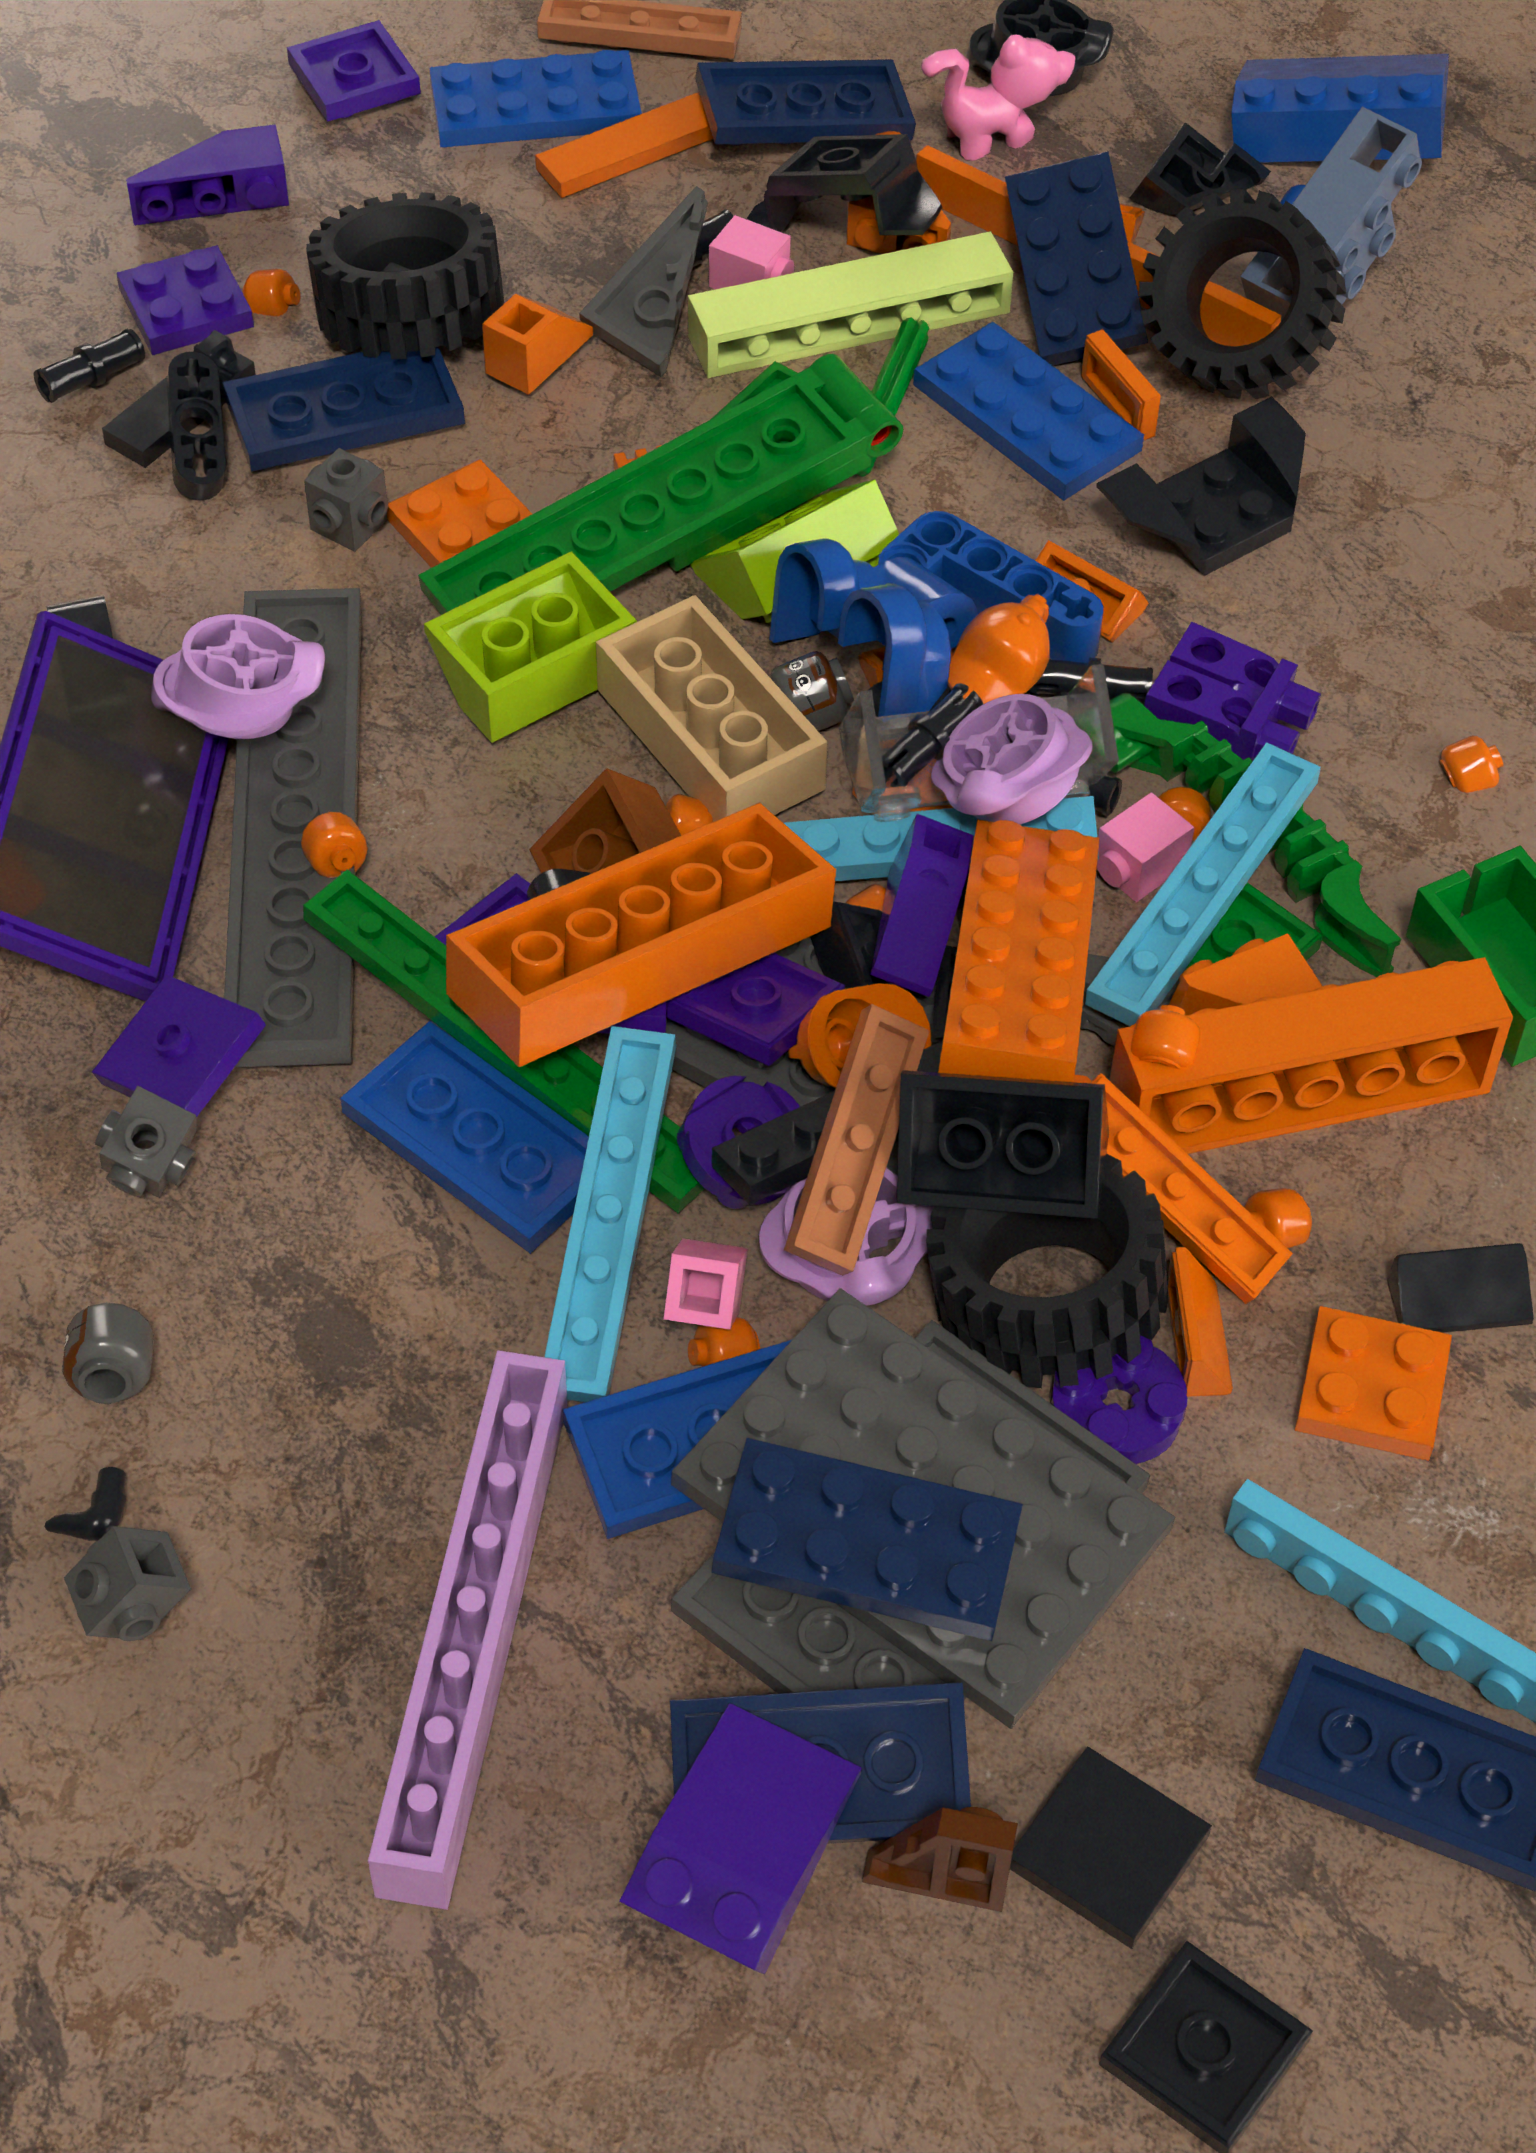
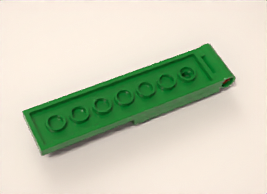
[418,354,903,615]

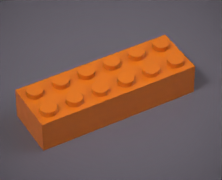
[446,803,836,1067]
[938,819,1100,1082]
[1110,957,1513,1154]

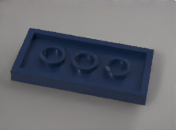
[695,59,916,146]
[1005,151,1148,366]
[223,347,465,471]
[711,1438,1023,1641]
[1255,1648,1536,1892]
[670,1683,971,1844]

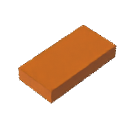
[1081,329,1161,441]

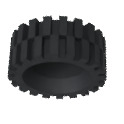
[1139,189,1346,399]
[306,192,504,359]
[926,1154,1169,1388]

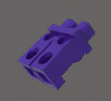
[1144,622,1321,761]

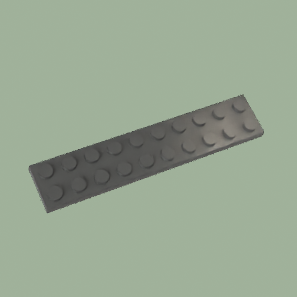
[224,588,362,1067]

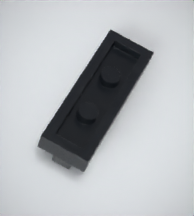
[102,330,256,468]

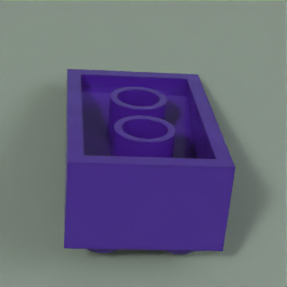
[619,1703,863,1975]

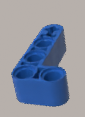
[878,511,1104,663]

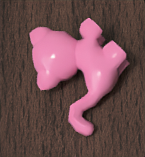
[921,35,1075,161]

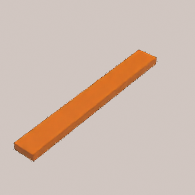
[916,145,1282,346]

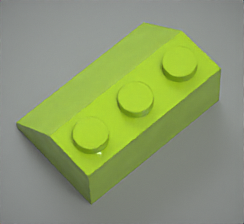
[690,479,899,623]
[424,551,637,743]

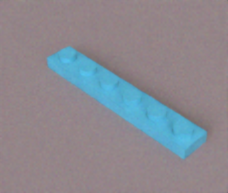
[1085,743,1321,1026]
[784,796,1099,881]
[545,1026,676,1402]
[1224,1479,1536,1723]

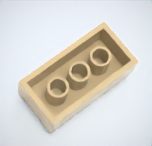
[596,595,827,822]

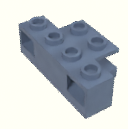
[1240,107,1422,321]

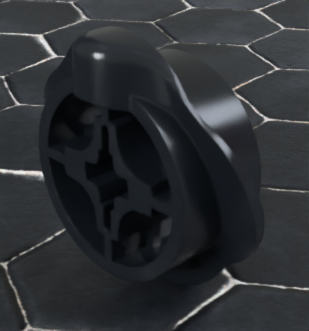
[966,0,1114,96]

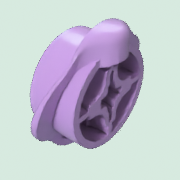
[151,614,325,739]
[931,694,1092,824]
[759,1168,934,1306]

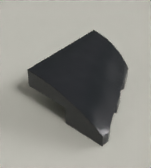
[1129,122,1271,215]

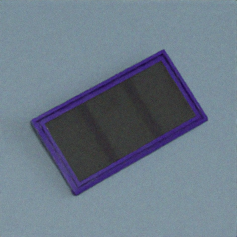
[0,611,229,1002]

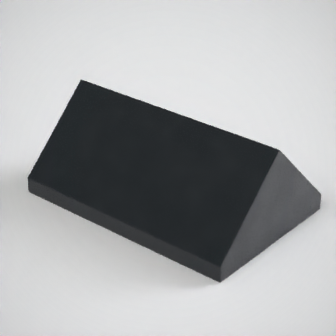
[897,1070,1109,1219]

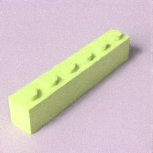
[688,231,1013,378]

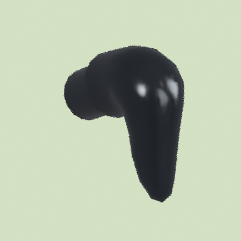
[44,1467,126,1541]

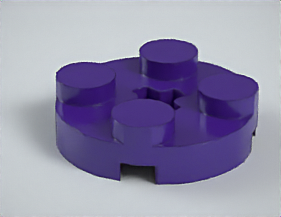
[677,1076,800,1209]
[1051,1335,1188,1464]

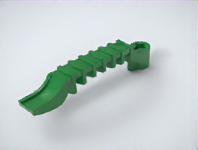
[1075,693,1401,977]

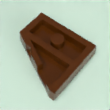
[862,1807,1018,1912]

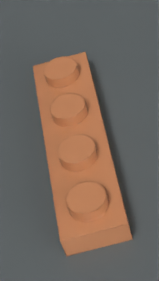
[537,0,742,59]
[784,1004,930,1276]

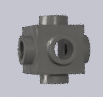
[304,448,388,552]
[95,1085,197,1198]
[64,1526,191,1641]

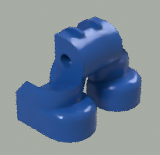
[769,538,978,723]

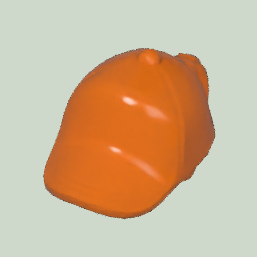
[948,594,1050,704]

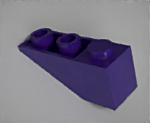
[126,124,289,226]
[870,814,974,997]

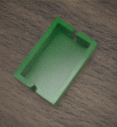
[1406,845,1536,1067]

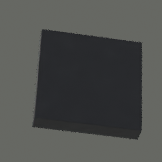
[1010,1746,1212,1949]
[1099,1941,1313,2153]

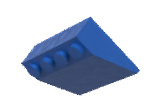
[1231,54,1449,163]

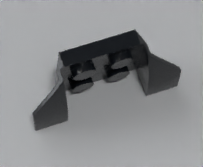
[746,134,942,235]
[1096,396,1306,576]

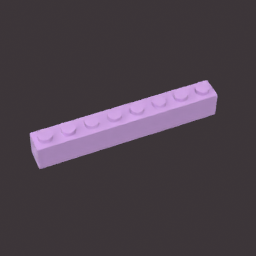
[368,1350,568,1910]

